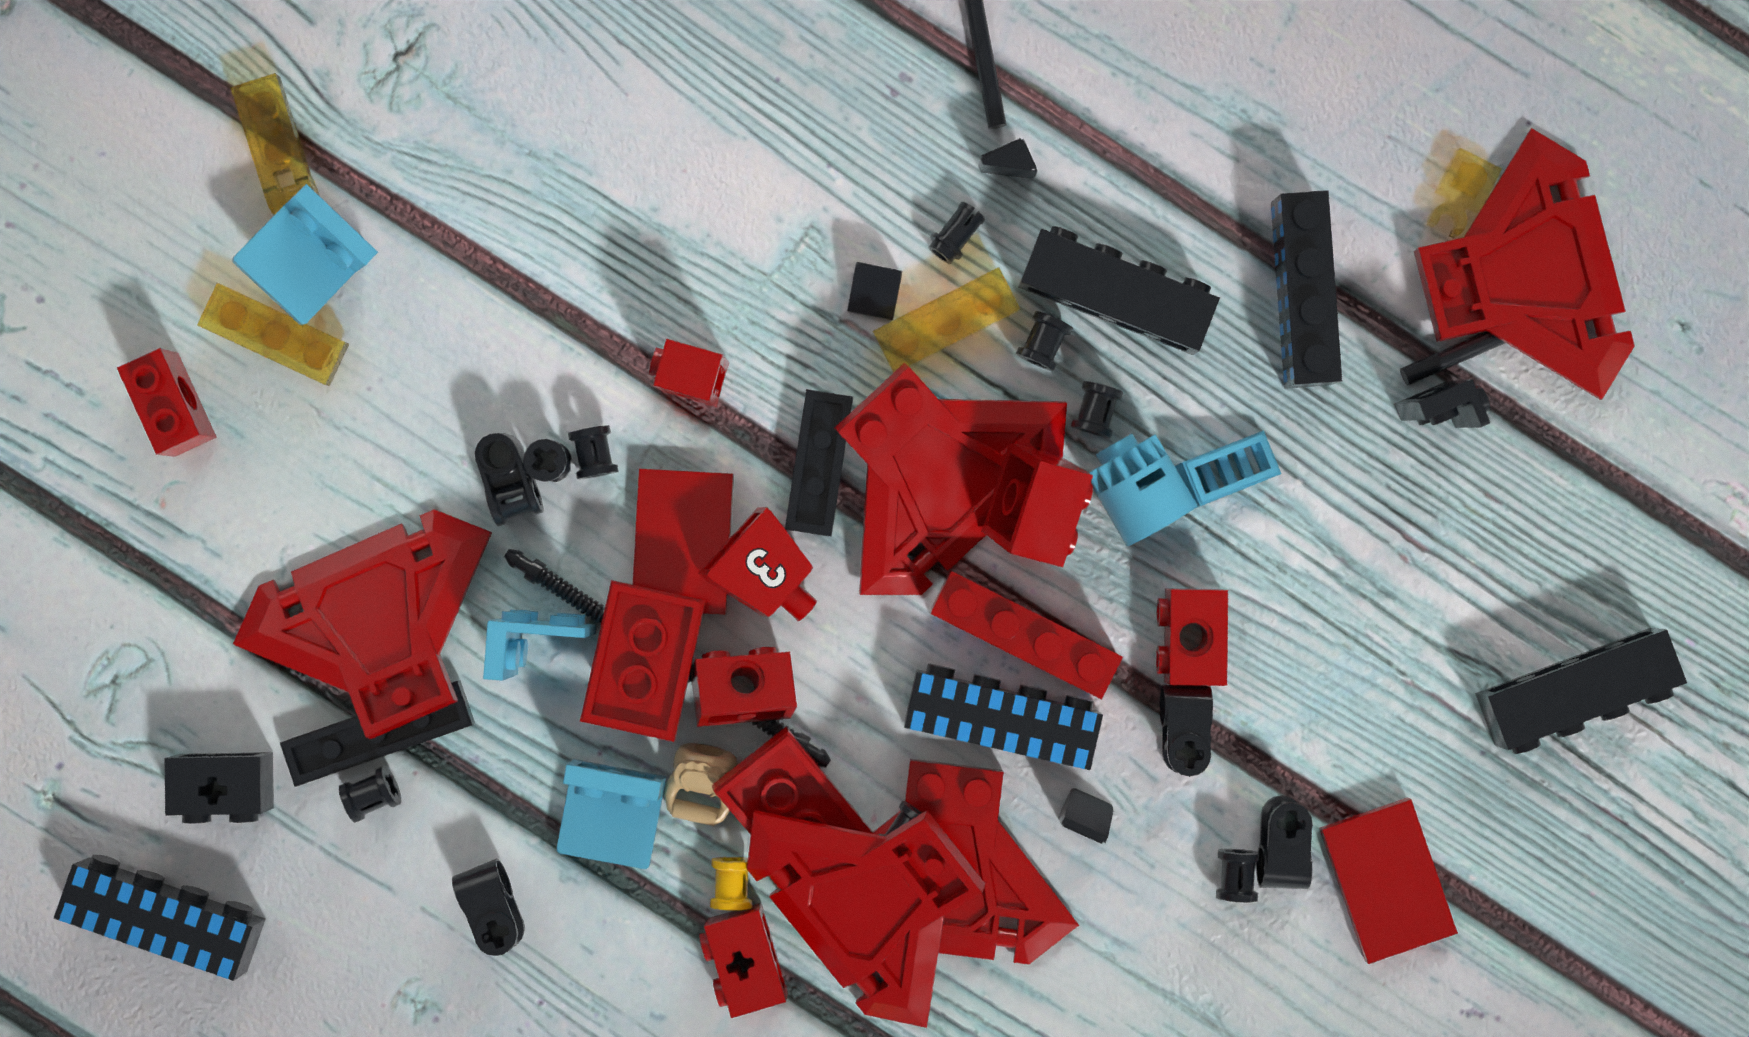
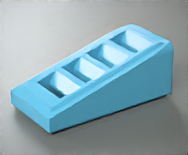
[1175,430,1282,508]

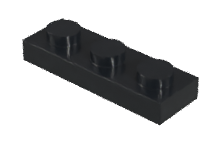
[785,389,853,537]

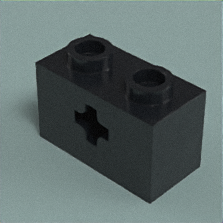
[164,752,274,824]

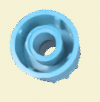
[1089,433,1198,546]

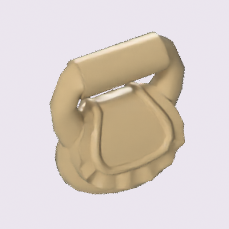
[664,743,738,826]

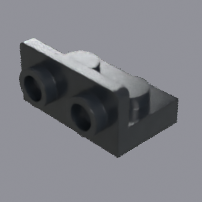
[1394,379,1491,428]

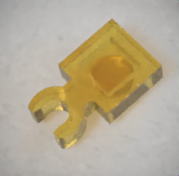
[1427,148,1502,239]

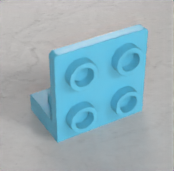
[232,184,378,325]
[483,609,596,681]
[557,759,667,869]

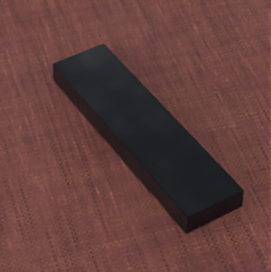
[280,680,475,787]

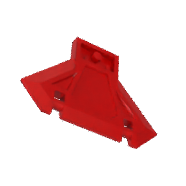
[1413,128,1635,400]
[834,363,1067,595]
[233,509,492,739]
[873,759,1079,965]
[747,810,985,1028]

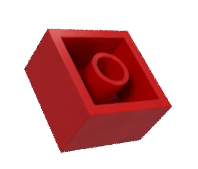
[981,442,1093,568]

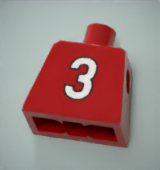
[698,507,817,621]

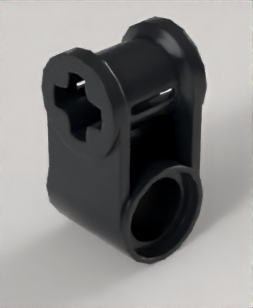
[475,433,544,527]
[1160,685,1213,777]
[1256,795,1313,889]
[452,858,525,956]

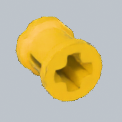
[710,857,752,911]

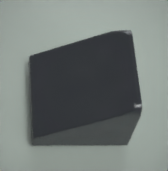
[978,138,1037,178]
[847,262,903,321]
[1058,788,1114,844]

